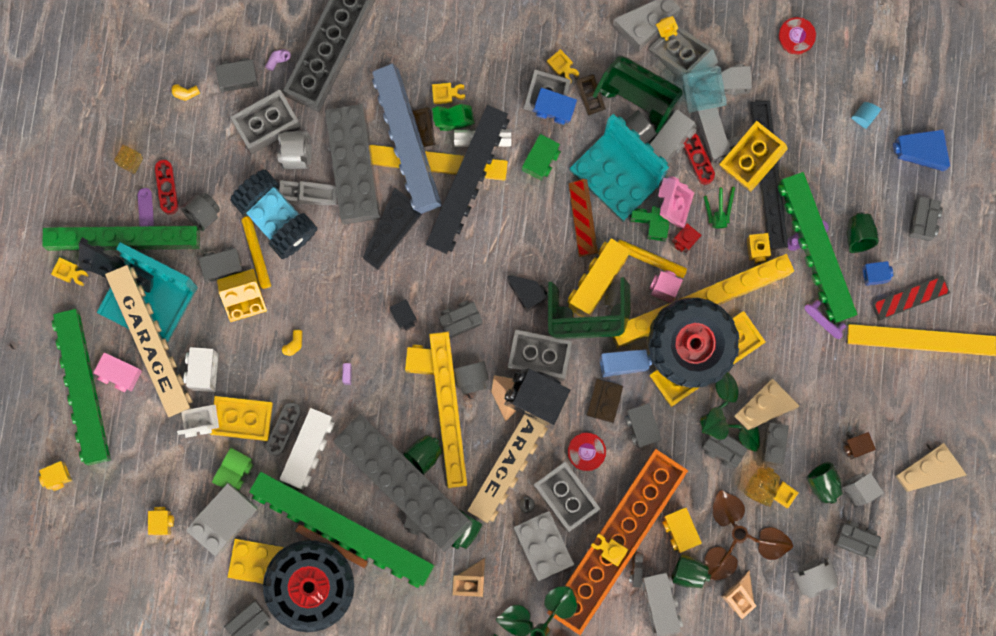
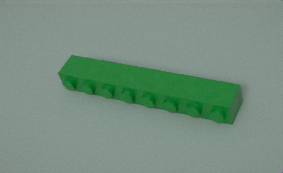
[778,172,858,324]
[42,226,200,251]
[52,309,111,466]

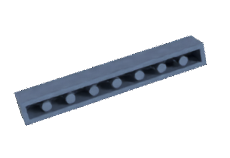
[372,63,442,214]

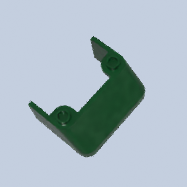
[593,56,683,134]
[548,277,631,339]

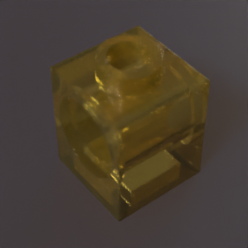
[114,145,144,175]

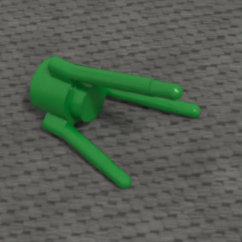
[703,186,735,229]

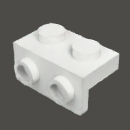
[177,405,219,438]

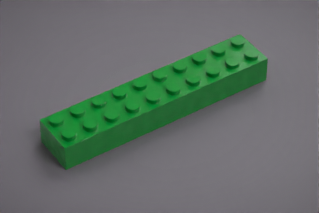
[249,471,435,589]

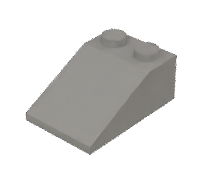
[649,26,718,88]
[186,483,258,556]

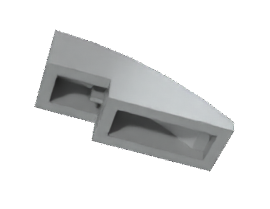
[278,180,337,205]

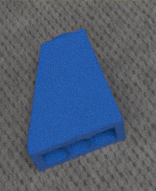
[893,130,950,171]

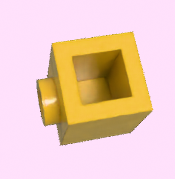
[747,233,771,263]
[39,461,72,491]
[148,507,174,535]

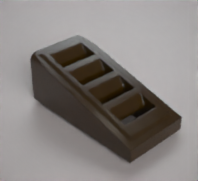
[574,74,606,116]

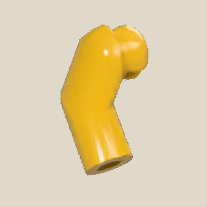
[171,84,200,101]
[282,330,302,356]

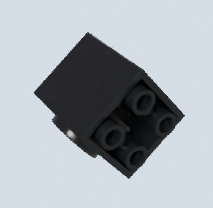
[504,369,571,425]

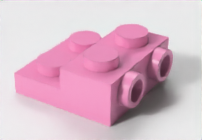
[658,176,694,228]

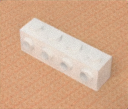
[279,408,335,490]

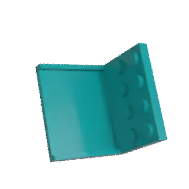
[569,114,669,222]
[96,242,198,343]

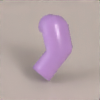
[265,49,291,71]

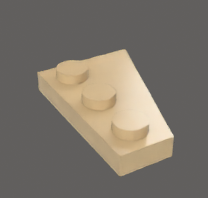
[735,378,799,430]
[896,443,966,492]

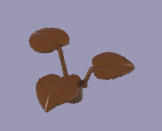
[704,490,793,580]

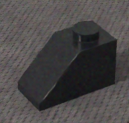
[507,275,548,312]

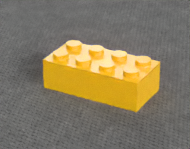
[567,238,631,317]

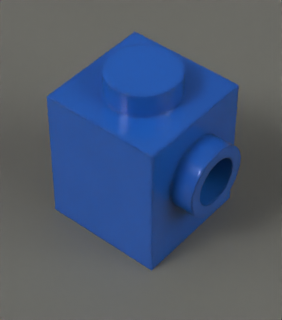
[862,261,893,286]

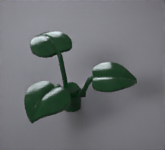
[700,372,760,452]
[496,586,577,636]

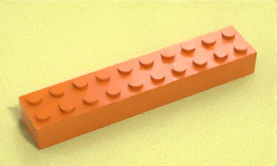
[547,449,688,635]

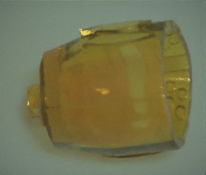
[744,467,780,507]

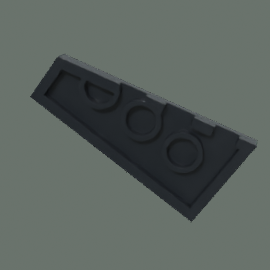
[363,188,423,270]
[79,237,154,293]

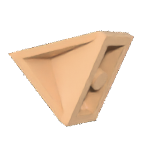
[491,375,516,422]
[453,558,485,597]
[721,570,756,619]

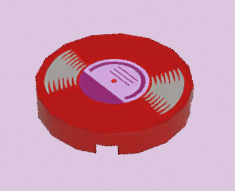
[778,17,816,55]
[568,433,606,471]

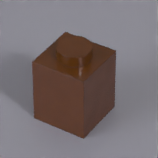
[843,432,876,459]

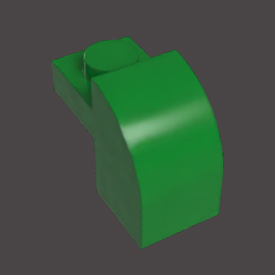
[432,104,475,131]
[630,206,669,242]

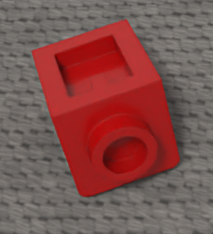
[672,223,702,253]

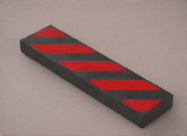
[872,276,950,321]

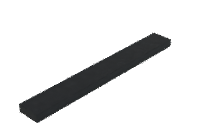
[750,100,788,250]

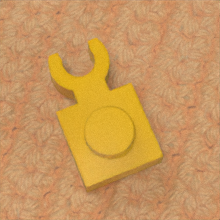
[656,16,678,41]
[546,49,579,84]
[432,83,465,104]
[51,257,88,286]
[591,534,628,566]

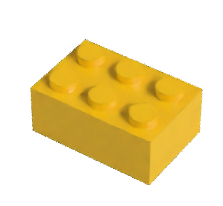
[719,121,788,192]

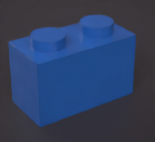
[532,88,577,125]

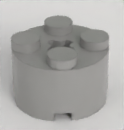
[278,131,312,170]
[793,557,838,598]

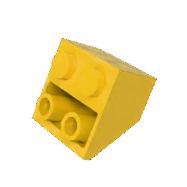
[217,269,267,322]

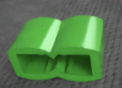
[212,448,254,491]

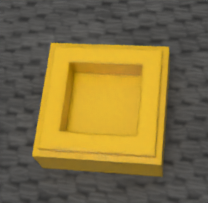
[771,482,799,509]

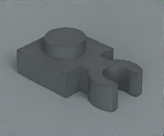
[629,553,643,588]

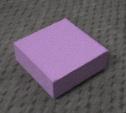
[342,363,352,385]

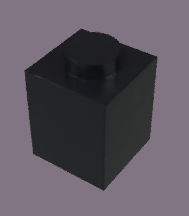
[389,299,417,331]

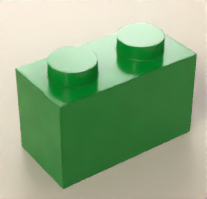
[522,134,561,181]

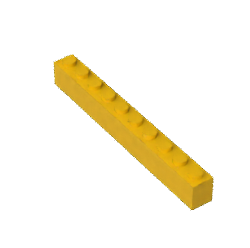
[612,254,794,349]

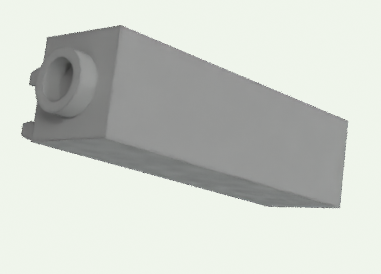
[691,90,740,164]

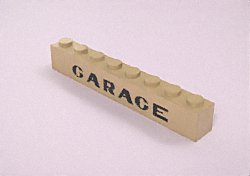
[105,264,193,417]
[467,415,548,524]

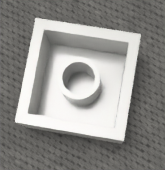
[184,347,219,392]

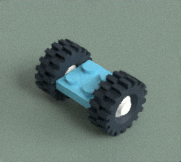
[230,169,318,260]

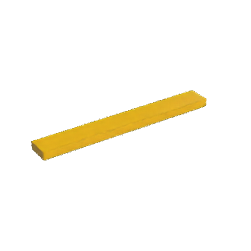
[370,145,508,181]
[847,324,996,356]
[429,332,467,488]

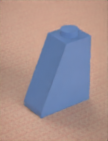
[599,350,652,378]

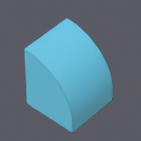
[851,102,882,129]

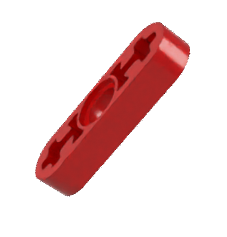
[684,133,715,185]
[155,160,179,215]

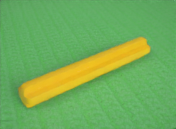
[241,216,271,289]
[618,240,687,278]

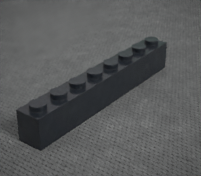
[426,105,510,255]

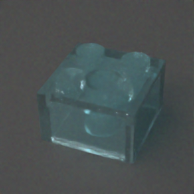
[680,66,727,113]

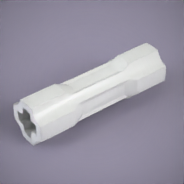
[454,129,511,147]

